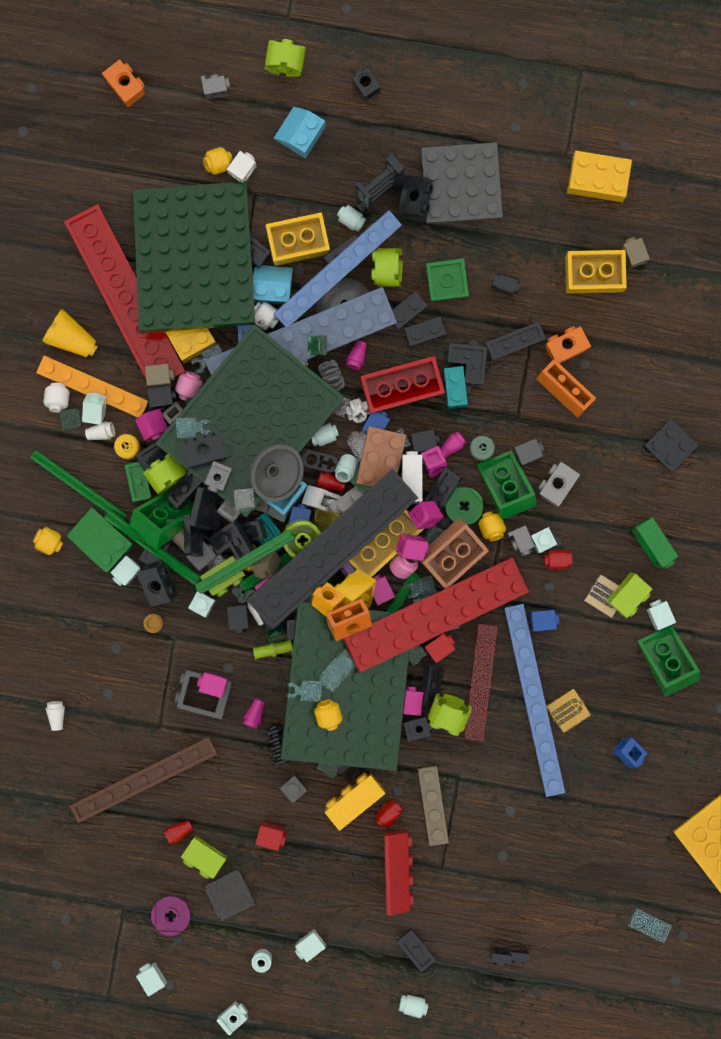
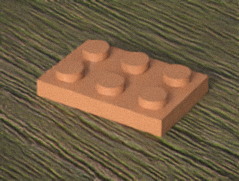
[355,426,406,487]

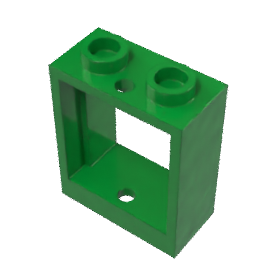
[631,517,679,569]

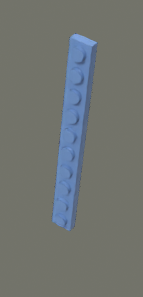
[504,604,565,797]

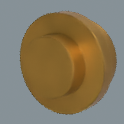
[143,614,163,633]

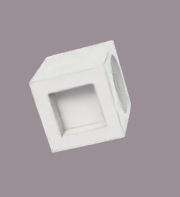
[227,151,257,183]

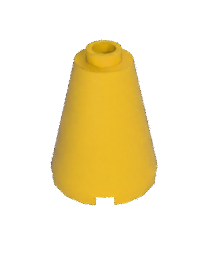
[42,309,98,357]

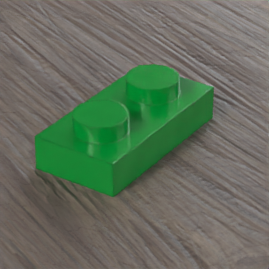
[125,462,152,503]

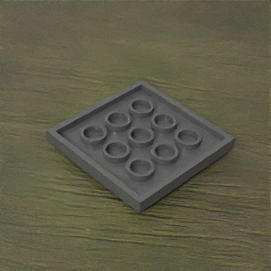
[421,142,503,224]

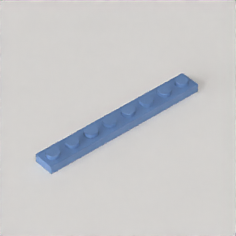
[274,210,401,328]

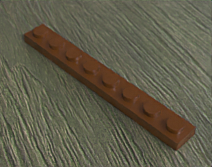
[70,736,218,823]

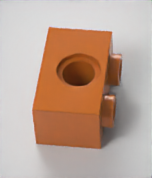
[102,59,145,108]
[545,326,591,364]
[326,598,372,641]

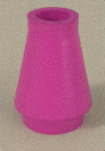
[346,341,367,371]
[440,431,467,458]
[243,699,265,729]

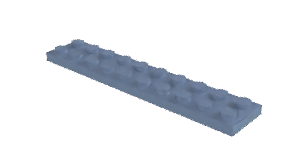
[205,287,397,376]

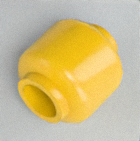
[203,147,233,175]
[114,434,141,460]
[478,512,506,542]
[33,527,63,555]
[314,699,343,731]

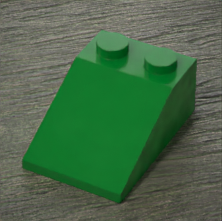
[477,450,536,520]
[129,487,194,549]
[67,507,135,573]
[637,625,700,697]

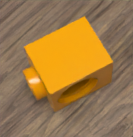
[311,583,345,616]

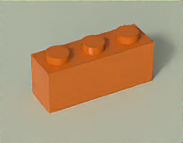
[536,359,596,418]

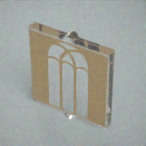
[583,574,619,618]

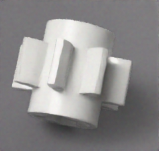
[345,399,370,423]

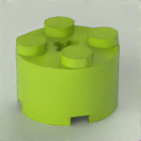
[265,39,306,77]
[372,248,403,287]
[143,454,188,495]
[283,519,321,557]
[428,694,472,736]

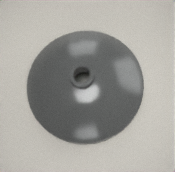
[316,278,369,314]
[250,444,303,502]

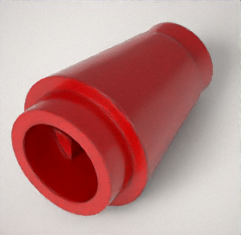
[316,472,346,492]
[163,820,193,845]

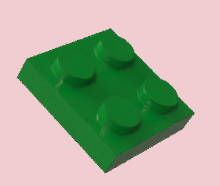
[426,258,469,302]

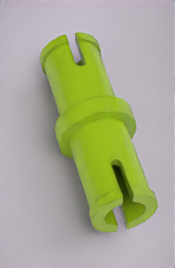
[253,640,292,660]

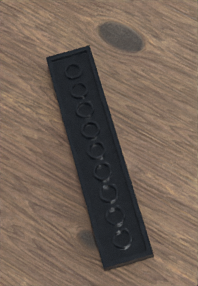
[246,469,418,629]

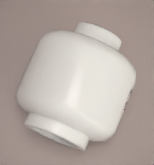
[255,302,279,330]
[43,383,70,413]

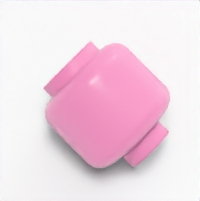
[175,371,203,401]
[390,554,418,579]

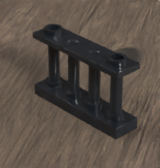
[355,154,404,217]

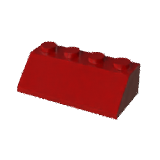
[360,356,445,414]
[384,830,414,915]

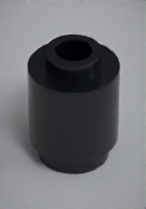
[491,273,521,296]

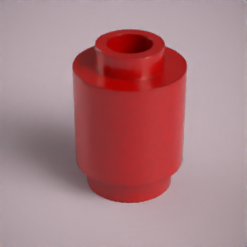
[543,550,572,570]
[375,799,403,828]

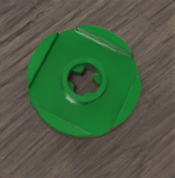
[445,487,483,525]

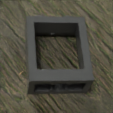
[175,669,233,720]

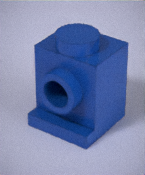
[612,737,648,768]

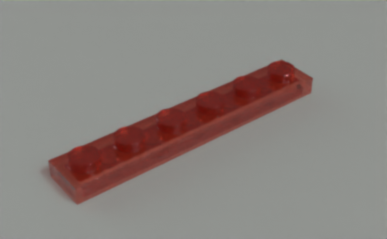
[464,624,498,742]

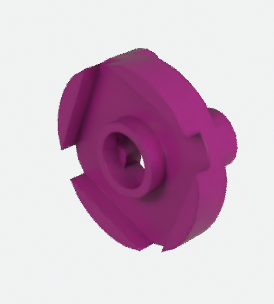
[151,895,191,936]

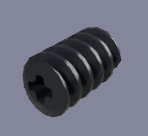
[263,723,290,766]

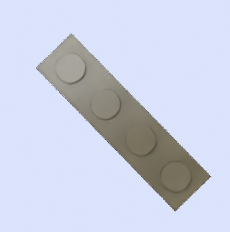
[418,766,449,846]

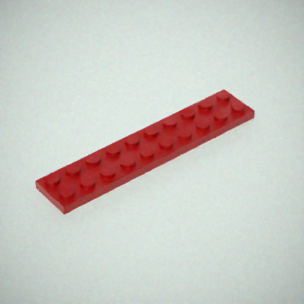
[64,204,186,388]
[343,557,529,673]

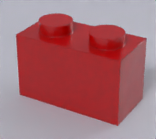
[424,633,456,663]
[255,821,287,851]

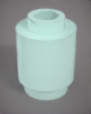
[337,205,366,232]
[311,423,339,446]
[335,454,358,482]
[252,949,272,973]
[399,994,428,1018]

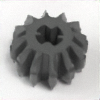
[318,360,345,392]

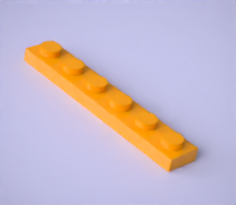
[36,356,149,418]

